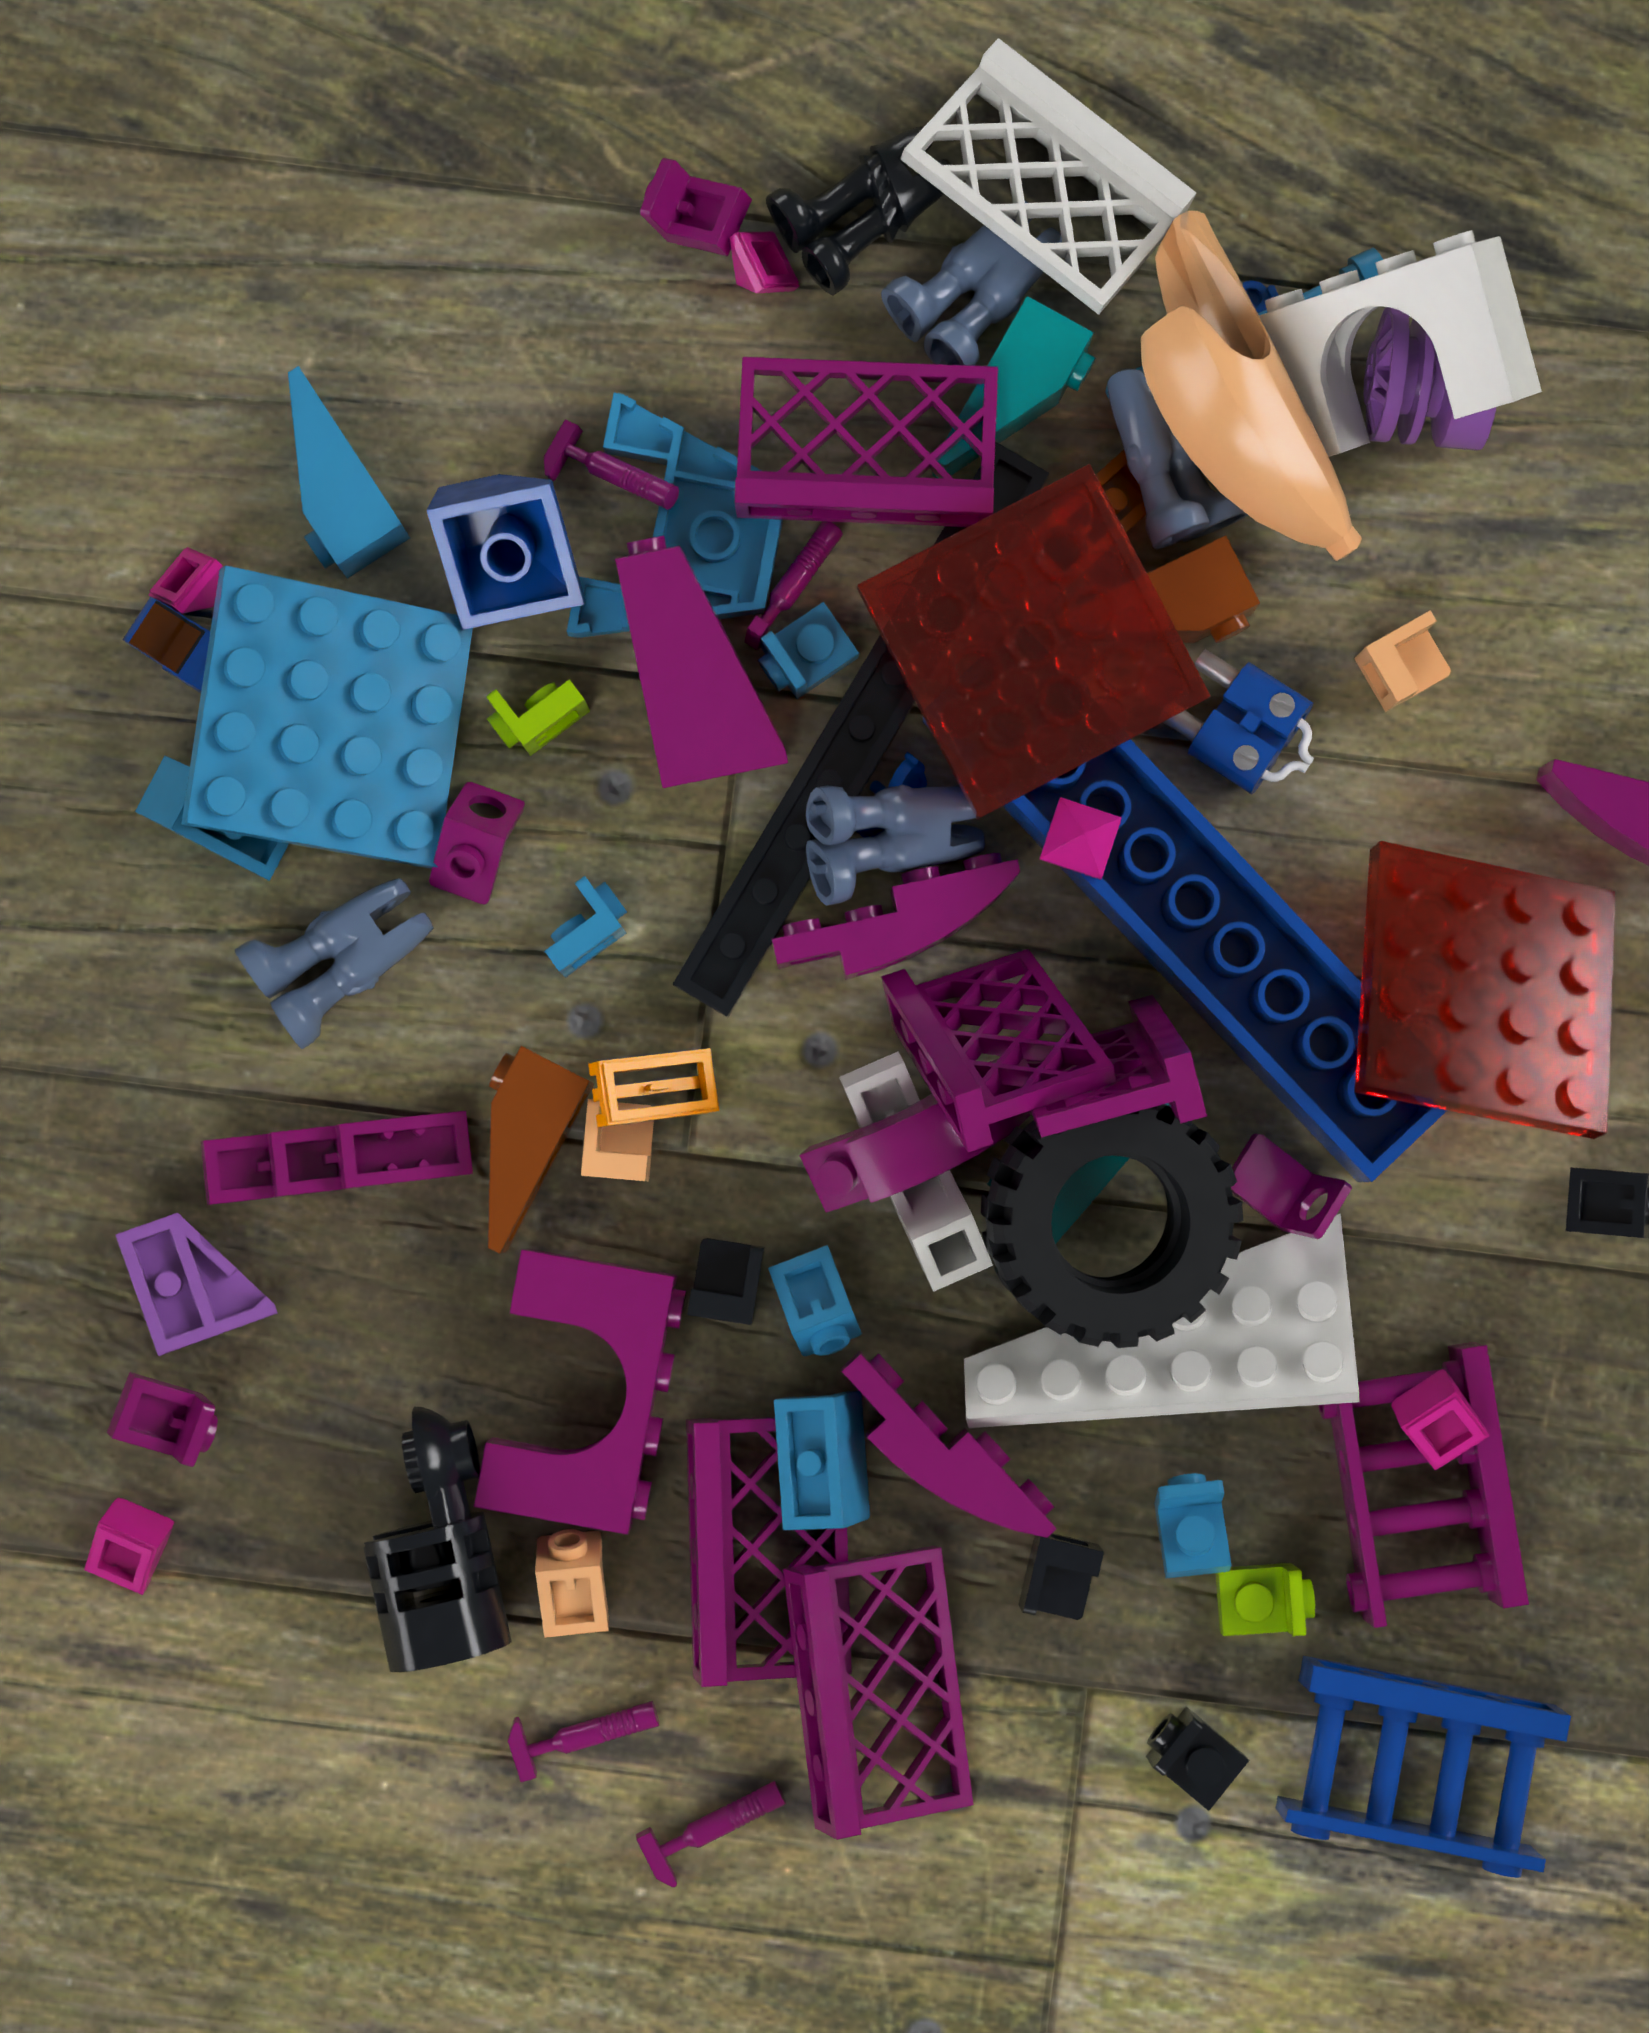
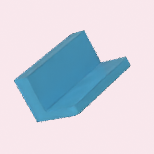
[774,1391,870,1530]

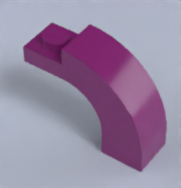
[799,1058,1032,1213]

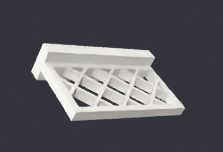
[901,38,1196,315]

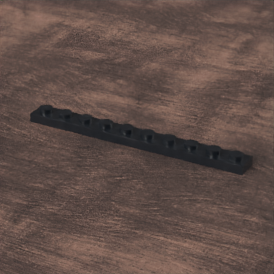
[673,442,1050,1018]

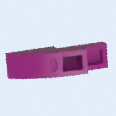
[772,853,1020,980]
[841,1351,1057,1538]

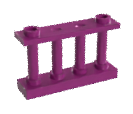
[1318,1342,1529,1628]

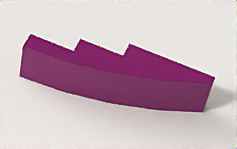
[201,1111,473,1205]

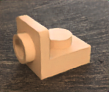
[535,1529,609,1638]

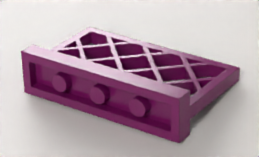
[734,357,998,528]
[881,949,1117,1152]
[1017,995,1207,1138]
[686,1417,852,1687]
[783,1546,974,1840]

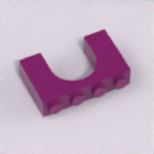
[474,1248,686,1535]

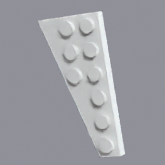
[964,1213,1359,1428]

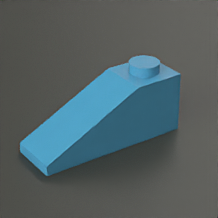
[288,366,410,579]

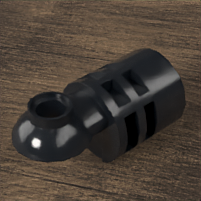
[364,1407,512,1672]

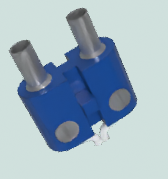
[1158,649,1314,794]

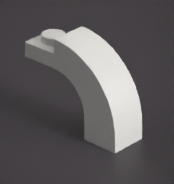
[839,1051,993,1292]

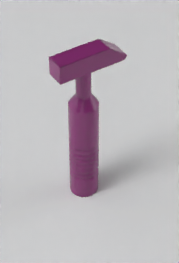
[544,419,679,510]
[744,521,843,651]
[508,1701,659,1783]
[636,1780,786,1887]

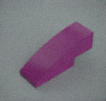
[1536,759,1649,866]

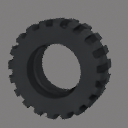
[980,1104,1243,1348]

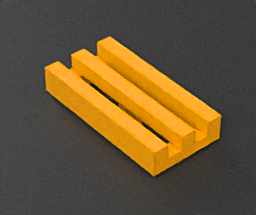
[588,1048,720,1128]

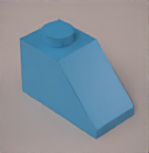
[135,756,289,881]

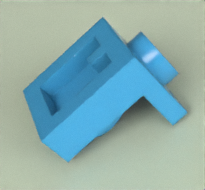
[758,601,859,699]
[544,876,627,978]
[768,1245,862,1356]
[1154,1473,1232,1579]

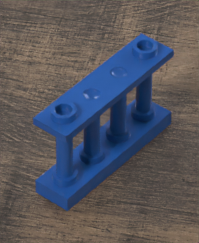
[1275,1656,1571,1878]

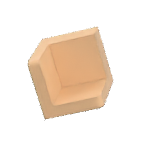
[1354,610,1451,712]
[581,1099,654,1182]

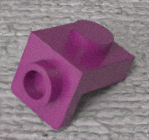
[640,158,752,256]
[107,1372,218,1467]

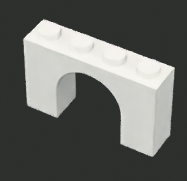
[1259,230,1542,457]

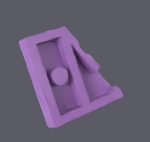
[115,1213,278,1356]

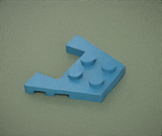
[566,392,783,638]

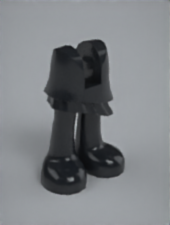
[766,126,951,296]

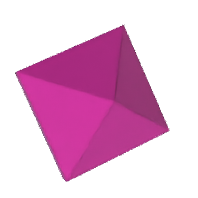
[729,231,800,294]
[148,547,222,614]
[1039,797,1122,880]

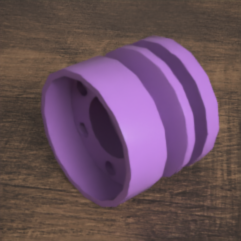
[1363,307,1496,451]

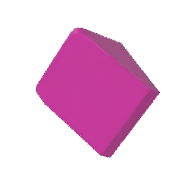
[1391,1369,1490,1471]
[84,1498,174,1595]

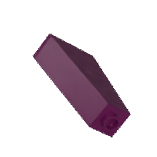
[615,535,788,788]

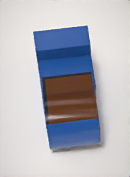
[122,597,210,693]

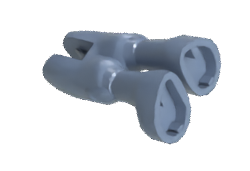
[881,200,1062,366]
[1107,368,1248,549]
[806,785,986,906]
[235,878,434,1049]

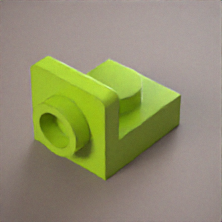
[486,679,590,756]
[1215,1563,1315,1637]

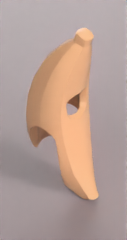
[1141,211,1362,561]

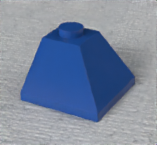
[426,474,586,630]

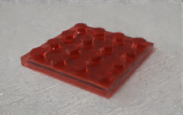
[857,464,1211,819]
[1355,841,1615,1139]

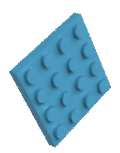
[181,565,473,869]

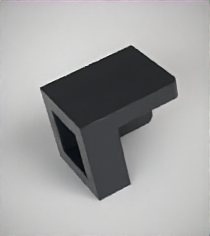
[687,1238,765,1325]
[1019,1533,1104,1620]

